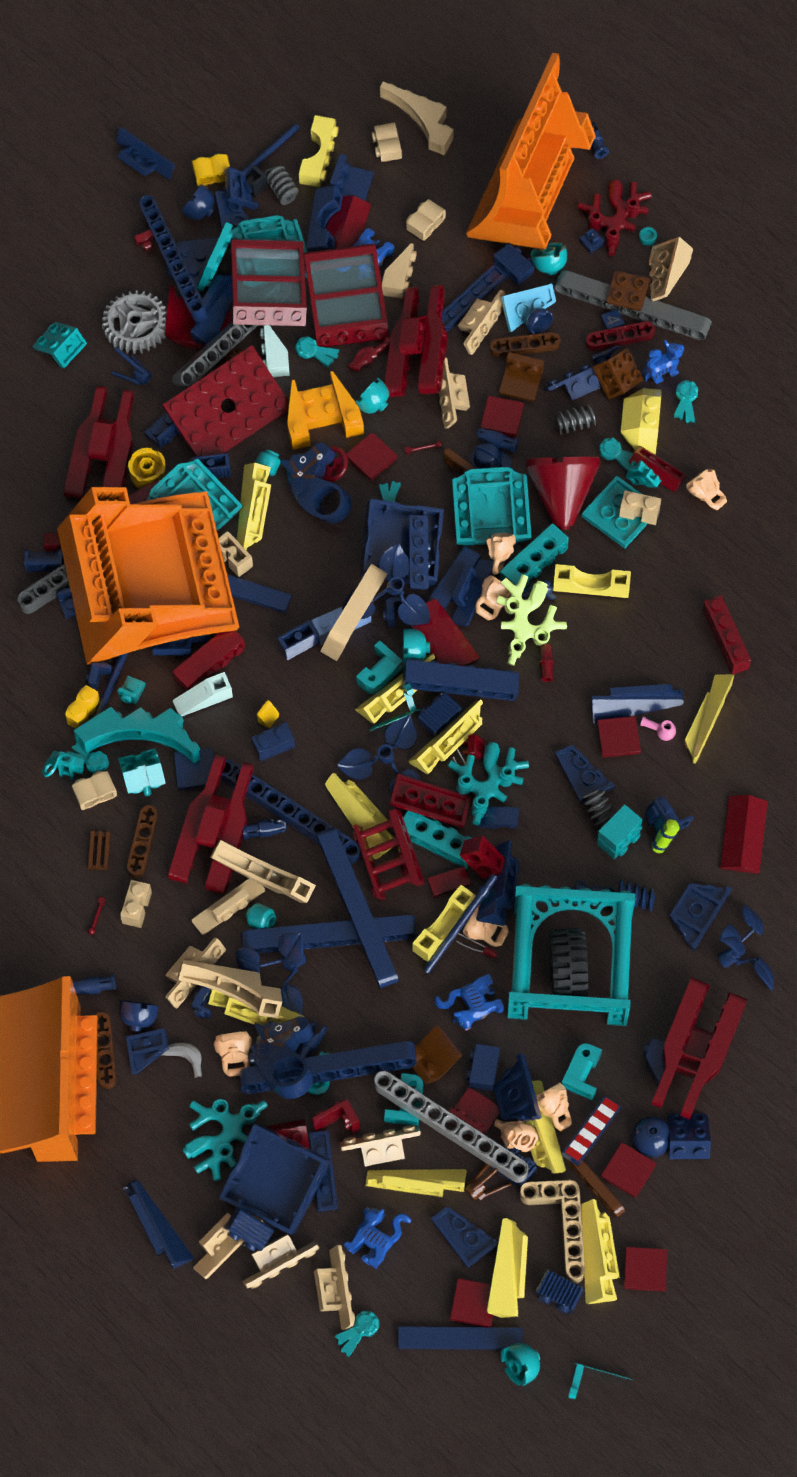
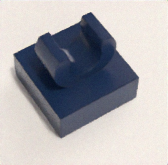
[579,229,604,254]

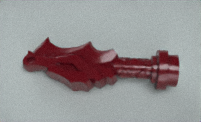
[347,336,391,372]

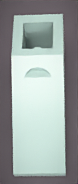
[260,325,290,377]
[173,672,233,716]

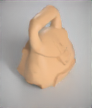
[686,469,727,510]
[486,533,516,575]
[475,575,511,621]
[463,904,509,947]
[214,1031,252,1077]
[536,1083,572,1131]
[494,1119,538,1152]

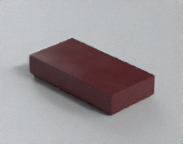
[427,866,471,897]

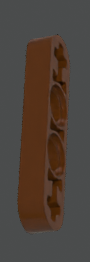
[490,332,560,357]
[127,805,158,878]
[95,1012,117,1089]
[565,1158,625,1218]

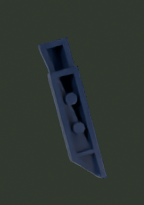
[190,272,239,346]
[591,684,684,724]
[476,840,519,926]
[123,1180,194,1269]

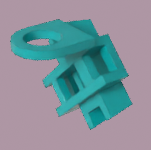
[626,460,661,488]
[42,751,84,780]

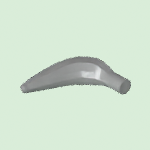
[162,1043,202,1078]

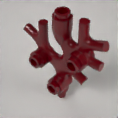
[577,180,651,256]

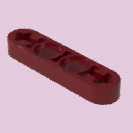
[586,321,655,351]

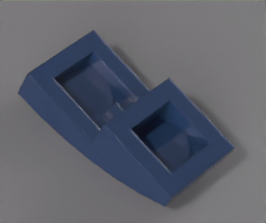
[478,807,519,829]

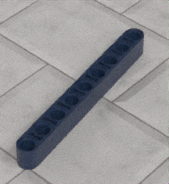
[139,195,208,322]
[221,759,360,864]
[316,826,399,989]
[241,915,417,954]
[240,1041,416,1094]

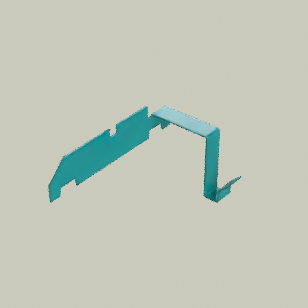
[369,683,421,731]
[569,1363,633,1399]

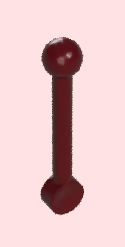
[404,441,442,455]
[88,897,106,935]

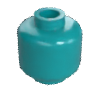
[255,449,281,476]
[246,903,276,929]

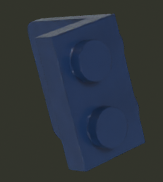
[668,1113,711,1159]

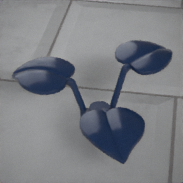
[342,544,430,626]
[338,715,420,794]
[718,905,774,992]
[236,932,306,1016]

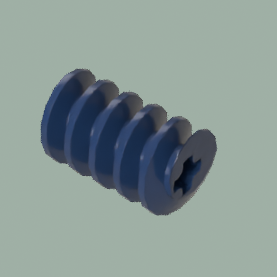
[616,880,657,912]

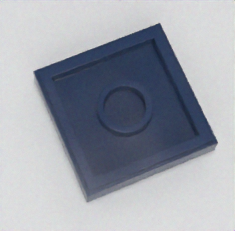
[174,748,214,790]

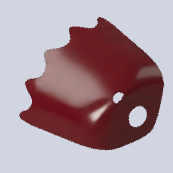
[165,285,233,351]

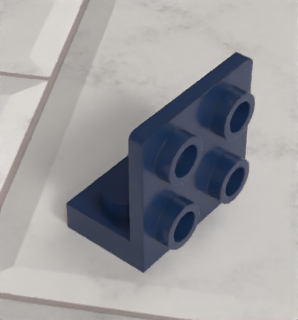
[330,154,374,201]

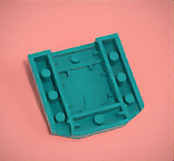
[230,215,313,288]
[147,459,243,532]
[452,467,532,546]

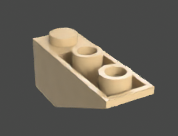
[382,243,417,299]

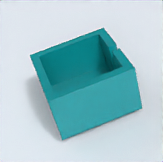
[597,805,642,860]

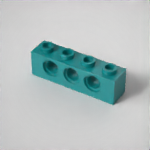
[500,523,569,589]
[403,811,472,869]

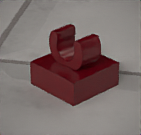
[133,229,154,252]
[462,734,485,760]

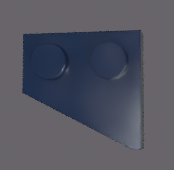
[225,167,259,210]
[126,1028,169,1075]

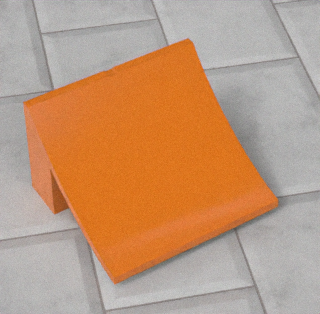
[466,53,596,249]
[57,487,239,665]
[0,976,98,1162]

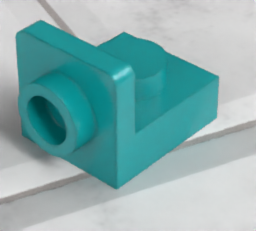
[118,676,146,705]

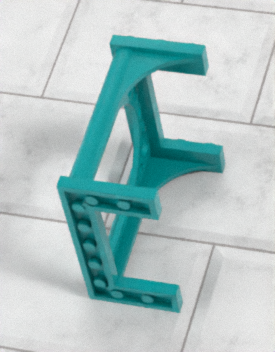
[508,884,635,1026]

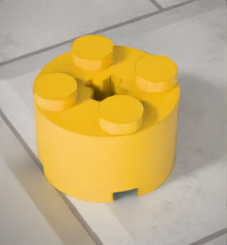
[128,448,167,490]

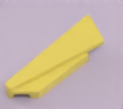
[355,654,435,724]
[408,699,483,774]
[325,773,394,859]
[208,989,304,1025]
[524,1080,566,1174]
[365,1169,467,1197]
[581,1199,620,1304]

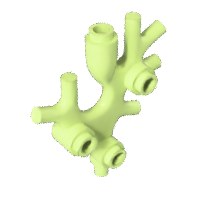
[496,574,567,666]

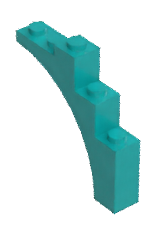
[74,707,200,763]

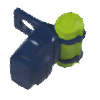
[645,796,694,853]

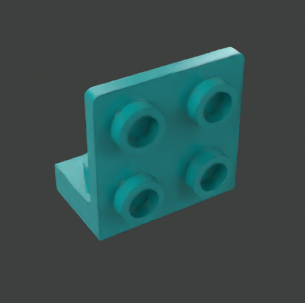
[33,322,87,368]

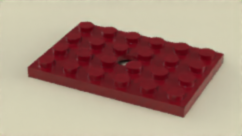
[161,346,290,456]

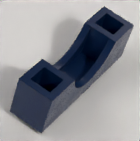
[306,185,343,252]

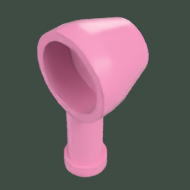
[640,717,676,741]

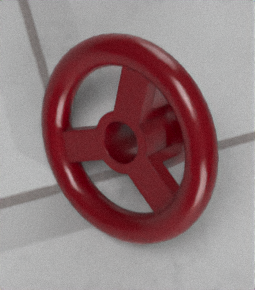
[322,446,348,482]

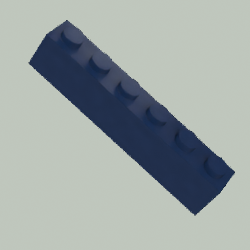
[402,659,519,701]

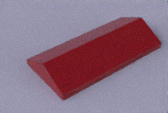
[326,195,371,249]
[410,598,480,667]
[389,774,471,828]
[720,795,768,874]

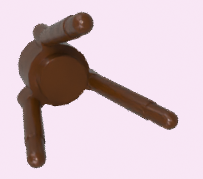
[465,1163,512,1201]

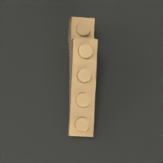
[380,82,454,155]
[210,840,316,903]
[178,960,282,1018]

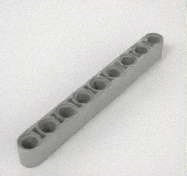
[375,1071,528,1182]

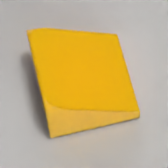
[257,700,279,728]

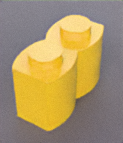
[192,154,230,186]
[65,685,100,729]

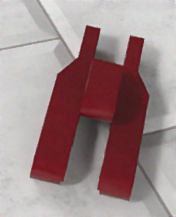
[384,284,448,397]
[64,386,134,499]
[168,754,254,894]
[652,977,748,1120]

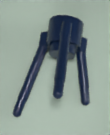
[111,347,152,386]

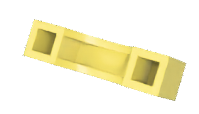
[299,115,338,187]
[553,564,631,598]
[413,885,476,962]

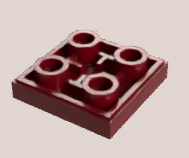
[480,396,524,437]
[346,432,398,481]
[597,716,641,758]
[601,1143,657,1198]
[624,1247,667,1292]
[450,1279,493,1328]

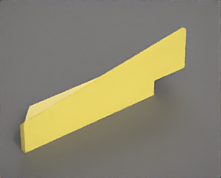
[237,463,271,550]
[684,674,734,764]
[487,1218,528,1318]

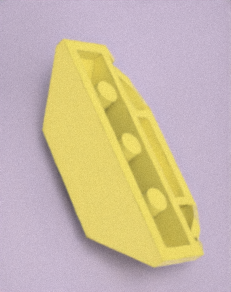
[621,388,661,455]

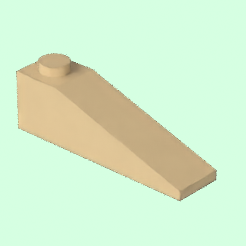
[649,237,693,301]

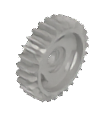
[102,290,167,354]

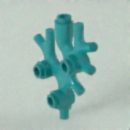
[448,742,529,825]
[182,1099,268,1181]

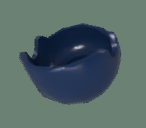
[525,308,553,334]

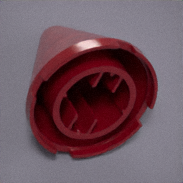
[525,457,600,530]

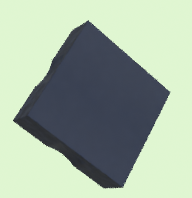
[359,499,444,587]
[219,1123,331,1235]

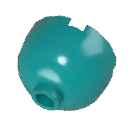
[531,242,567,275]
[355,377,389,414]
[403,629,430,666]
[501,1343,540,1386]

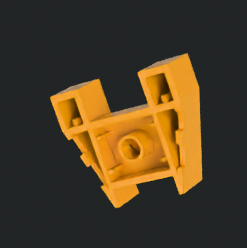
[287,371,364,450]

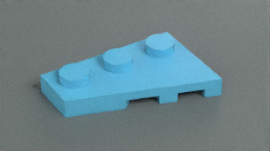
[501,284,556,332]

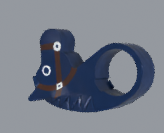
[280,443,352,524]
[254,1016,313,1099]

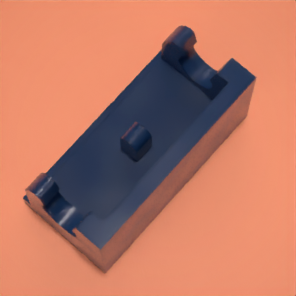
[24,549,64,572]

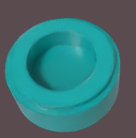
[639,227,657,246]

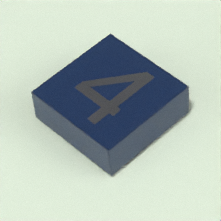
[600,309,625,329]

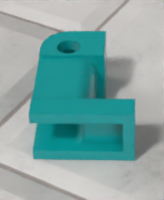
[356,640,403,694]
[562,1043,602,1101]
[384,1073,423,1127]

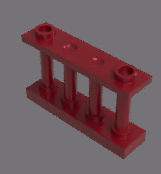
[353,809,425,900]

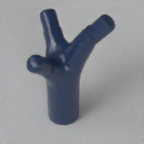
[591,345,619,361]

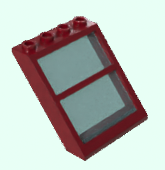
[230,239,306,326]
[304,244,389,347]

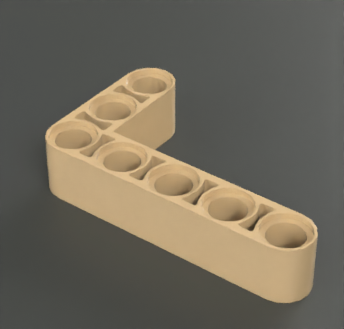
[320,564,388,661]
[520,1180,585,1284]

